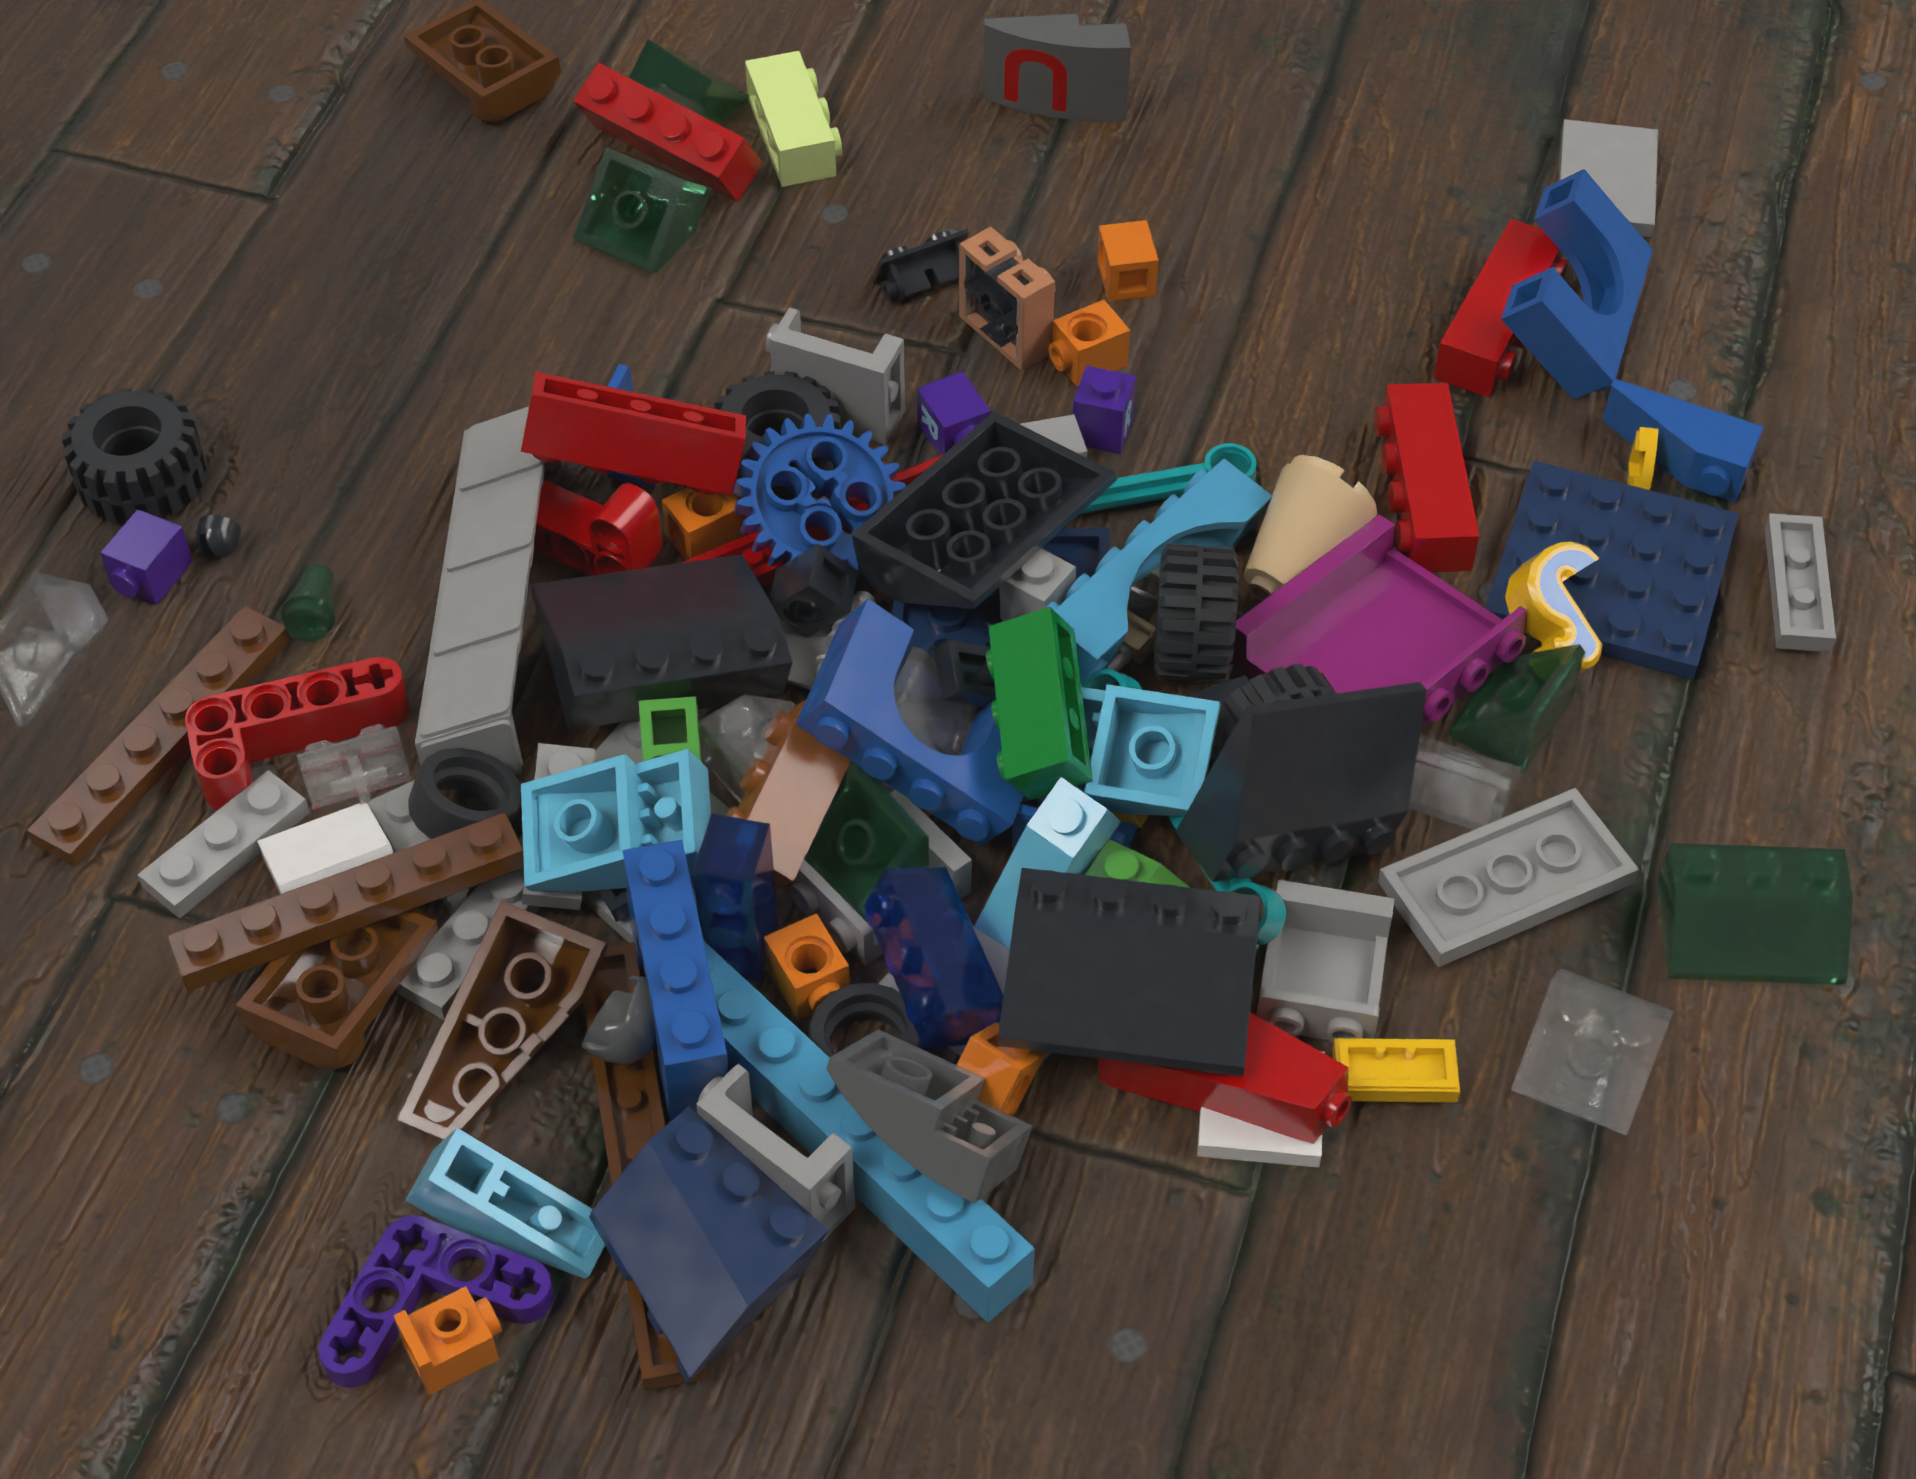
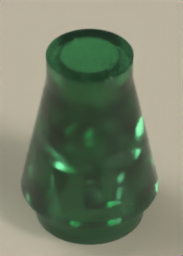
[281,565,336,642]

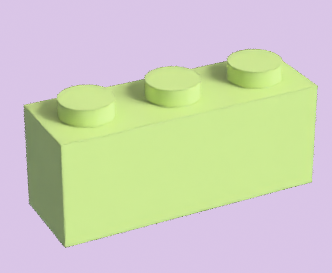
[745,51,842,187]

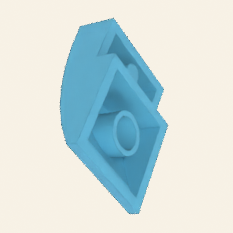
[1035,684,1221,816]
[521,749,715,892]

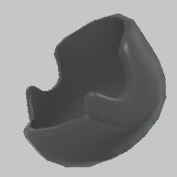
[582,975,657,1066]

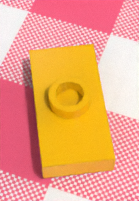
[1332,1038,1460,1102]

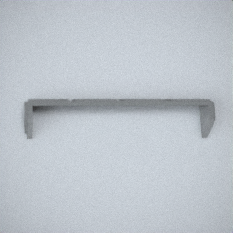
[415,407,562,776]

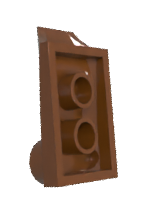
[404,0,561,123]
[235,908,438,1069]

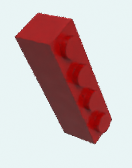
[573,62,763,202]
[1434,219,1569,398]
[521,372,746,495]
[1374,382,1480,573]

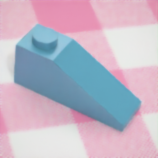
[974,777,1121,950]
[405,1128,605,1279]

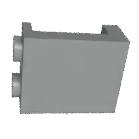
[765,308,905,445]
[789,790,972,966]
[1256,880,1395,1043]
[696,1064,855,1241]

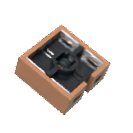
[959,226,1056,371]

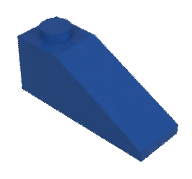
[1602,379,1764,503]

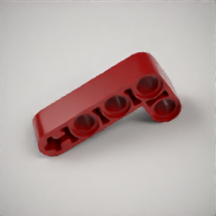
[534,480,663,576]
[185,657,410,810]

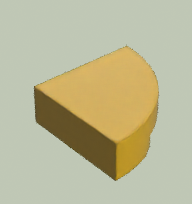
[1627,427,1658,490]

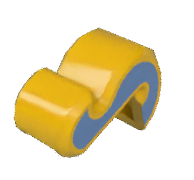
[1505,541,1602,681]

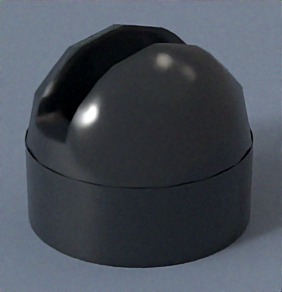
[196,515,241,560]

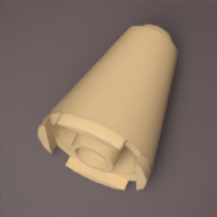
[1244,455,1377,602]

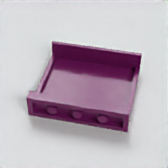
[1232,514,1527,728]

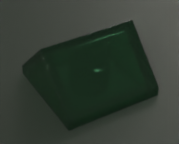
[628,39,749,123]
[1448,644,1585,774]
[805,762,930,923]

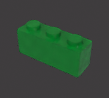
[986,607,1093,800]

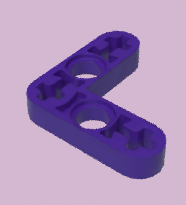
[319,1215,554,1388]

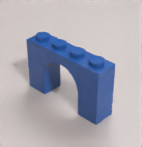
[1501,169,1653,400]
[796,599,1023,846]
[622,840,728,1123]

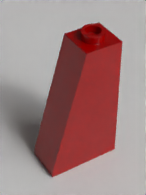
[1098,1012,1352,1144]

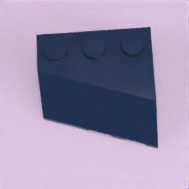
[589,1106,828,1383]

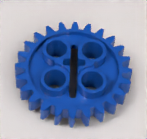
[733,414,906,573]

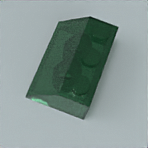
[1656,843,1853,985]

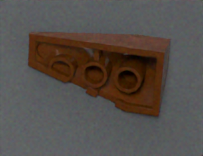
[397,901,609,1140]

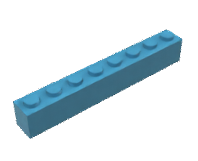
[703,940,1035,1323]

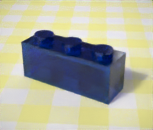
[692,813,778,982]
[863,867,1004,1048]

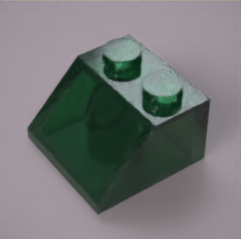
[573,147,712,273]

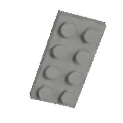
[1378,788,1639,967]

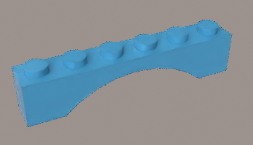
[1046,459,1272,687]

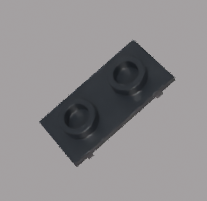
[872,229,969,302]

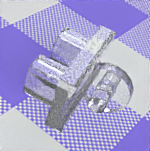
[297,724,412,809]

